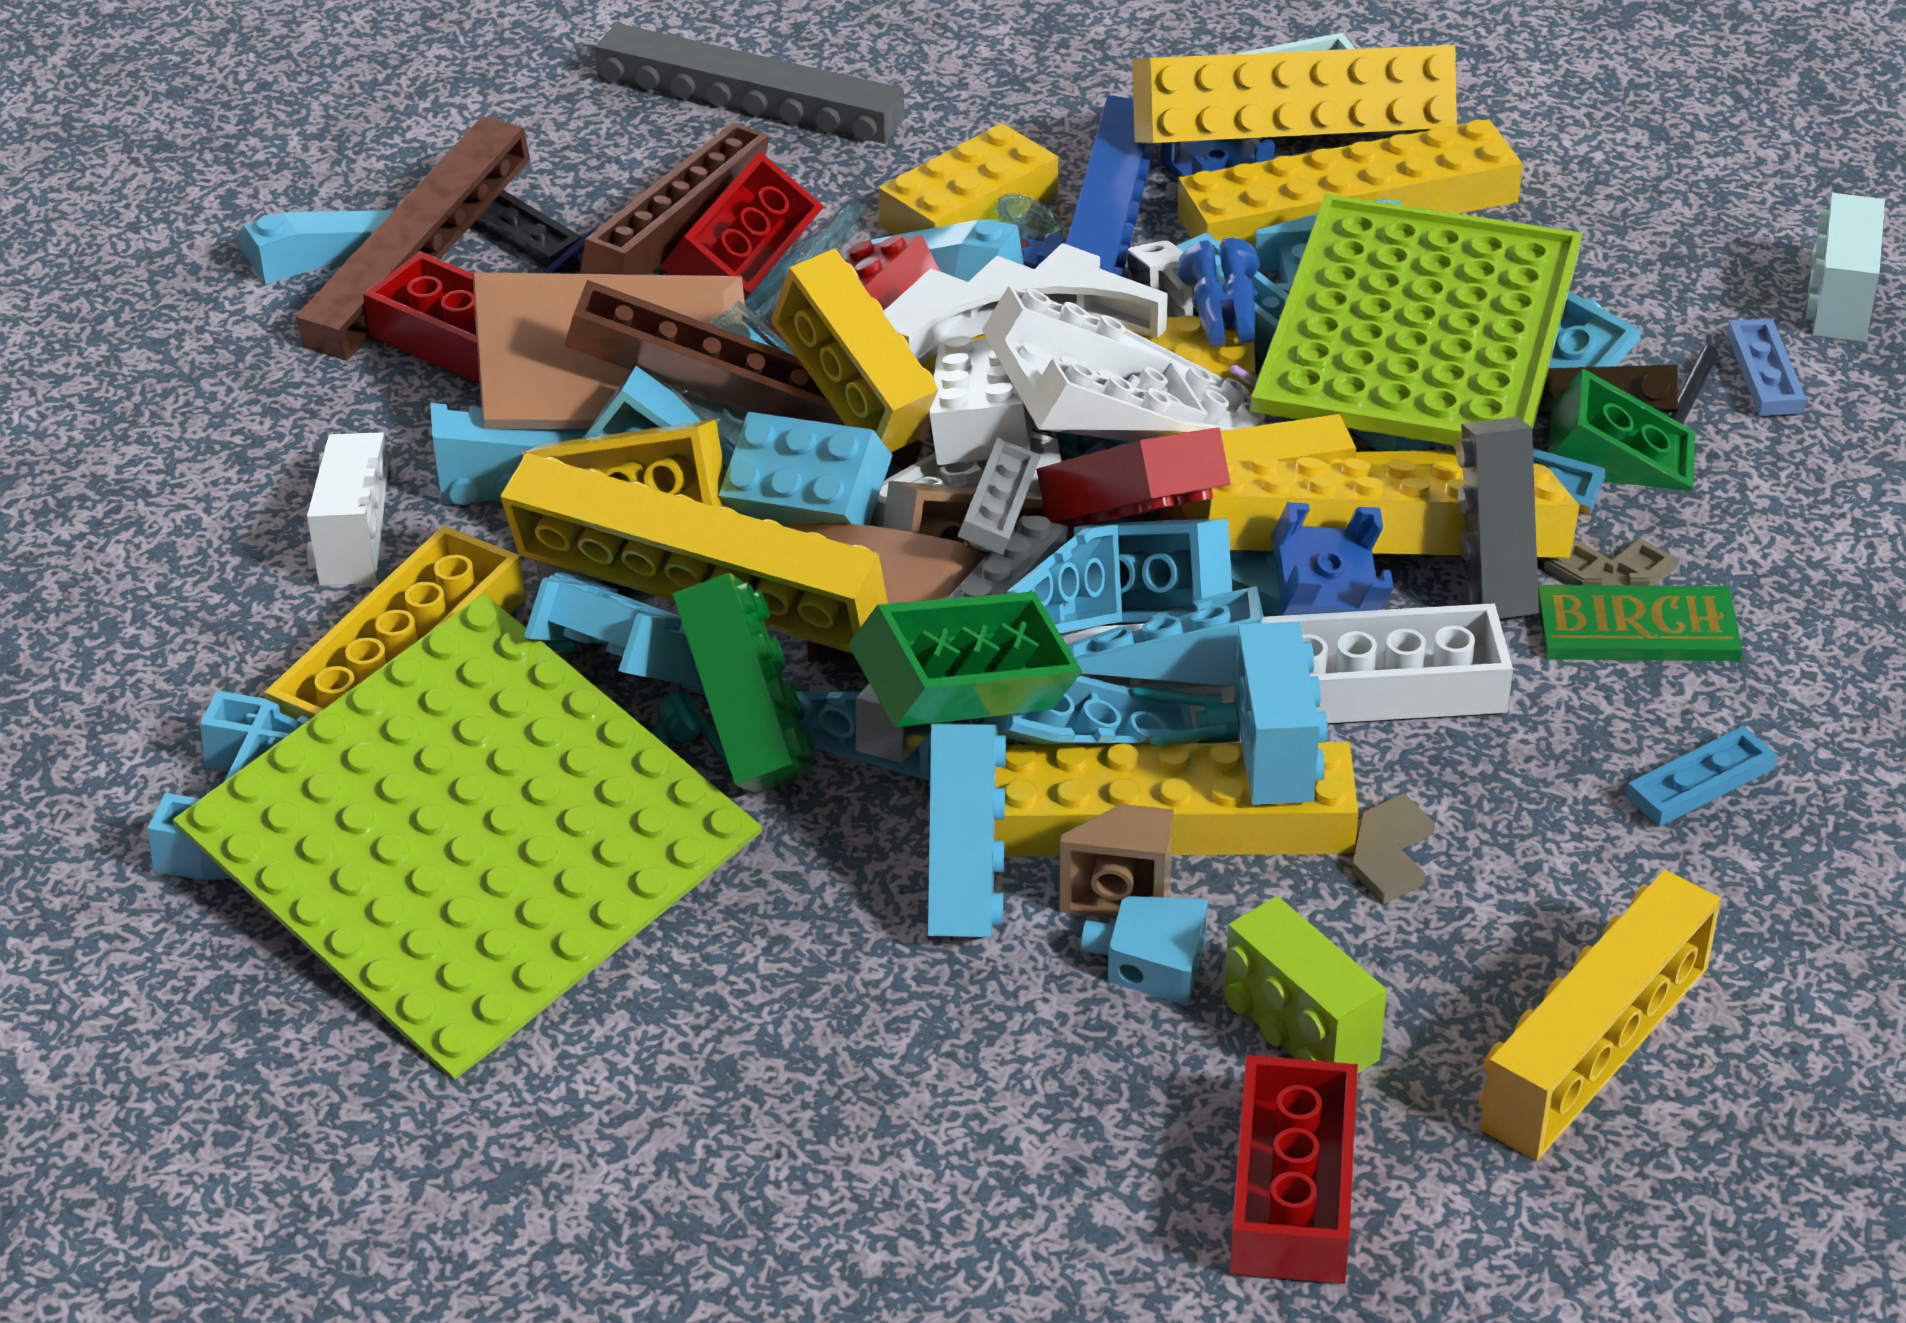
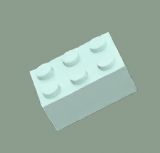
[1806,193,1885,342]

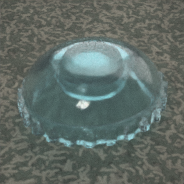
[995,193,1063,242]

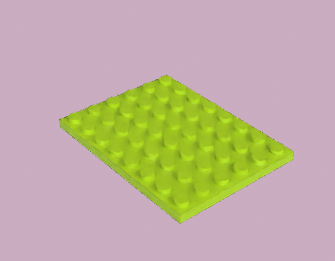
[1250,194,1583,447]

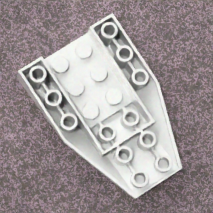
[982,286,1267,442]

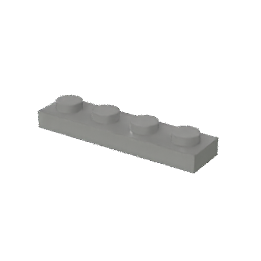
[958,437,1041,555]

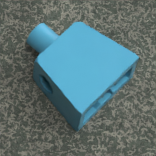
[1081,896,1208,1005]

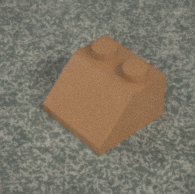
[1059,804,1173,919]

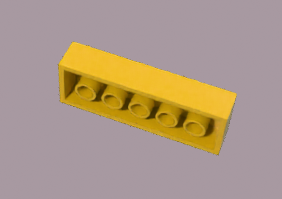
[264,525,526,720]
[1479,869,1721,1162]

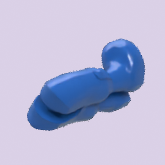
[1177,237,1260,348]

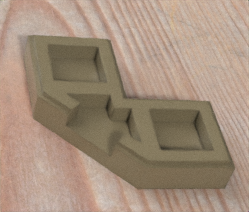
[1544,538,1678,586]
[1352,793,1435,905]

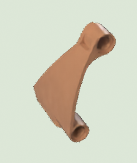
[784,523,981,604]

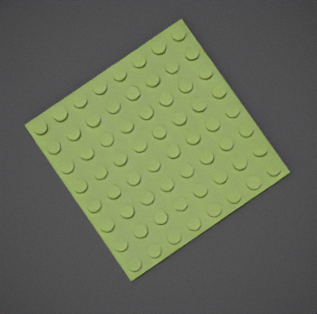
[173,593,763,1080]

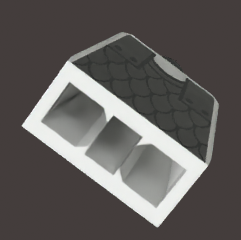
[1127,241,1193,317]

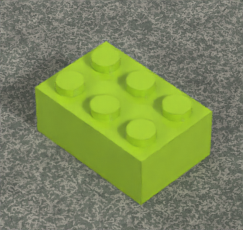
[1224,896,1387,1073]

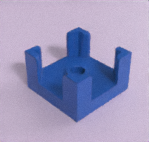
[1161,137,1275,180]
[1271,502,1394,616]

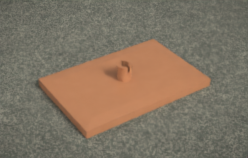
[473,272,749,430]

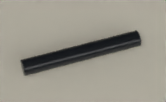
[1668,345,1718,424]

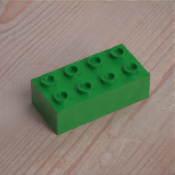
[673,573,816,794]
[848,591,1083,727]

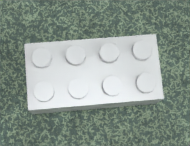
[930,336,1032,465]

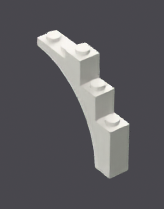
[883,243,1168,364]

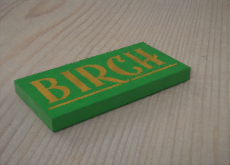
[1538,585,1742,661]

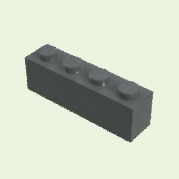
[1456,417,1539,619]

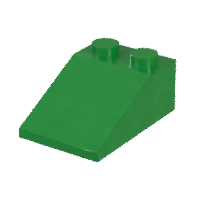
[1547,368,1695,491]

